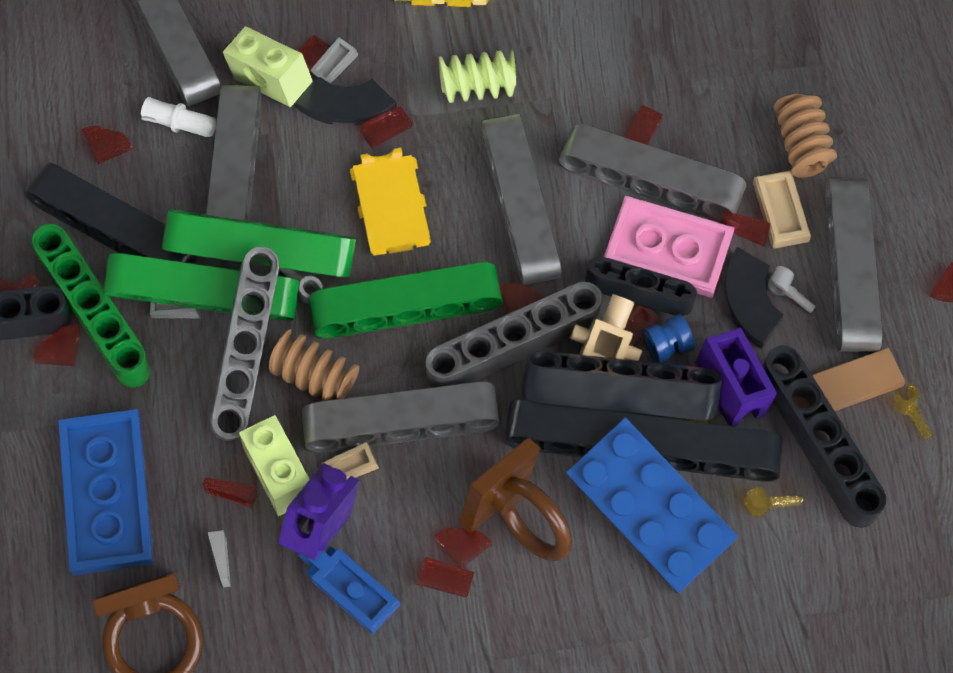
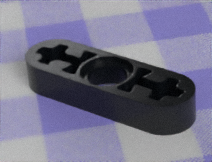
[585,257,697,316]

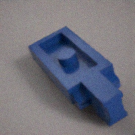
[298,546,400,636]

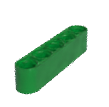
[162,210,356,277]
[32,224,151,388]
[103,253,299,321]
[309,262,503,339]

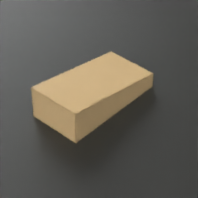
[322,442,379,480]

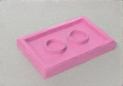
[604,195,735,298]

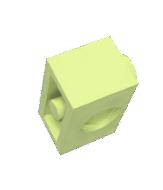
[223,26,313,107]
[239,415,310,516]

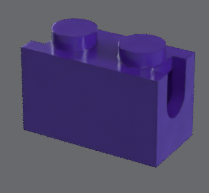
[695,328,777,427]
[278,463,360,561]

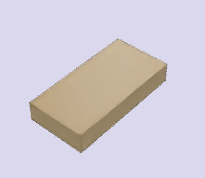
[753,170,811,249]

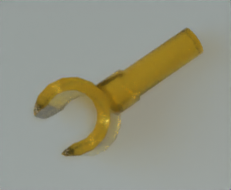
[893,384,933,441]
[743,487,803,517]

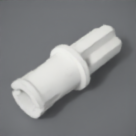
[141,97,217,137]

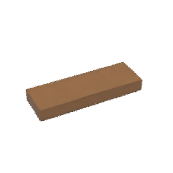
[792,348,905,411]

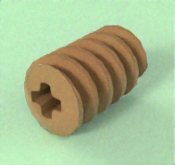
[774,94,837,179]
[269,329,360,401]

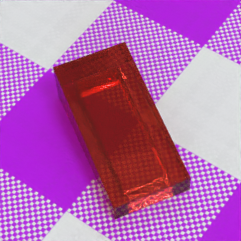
[297,35,331,73]
[625,105,663,145]
[360,106,413,149]
[721,210,771,246]
[624,305,660,347]
[202,477,258,508]
[417,557,474,598]

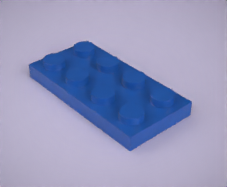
[58,409,154,576]
[566,417,738,594]

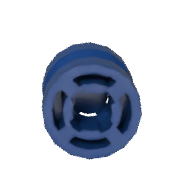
[642,314,695,363]

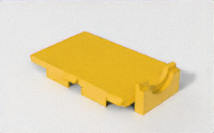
[350,147,431,256]

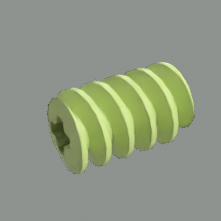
[438,49,516,103]

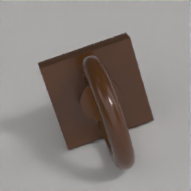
[459,438,572,561]
[92,571,203,673]

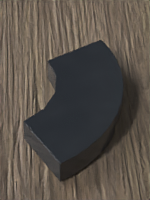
[293,77,397,125]
[725,247,784,349]

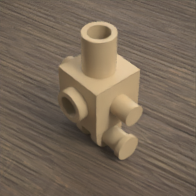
[570,294,642,361]

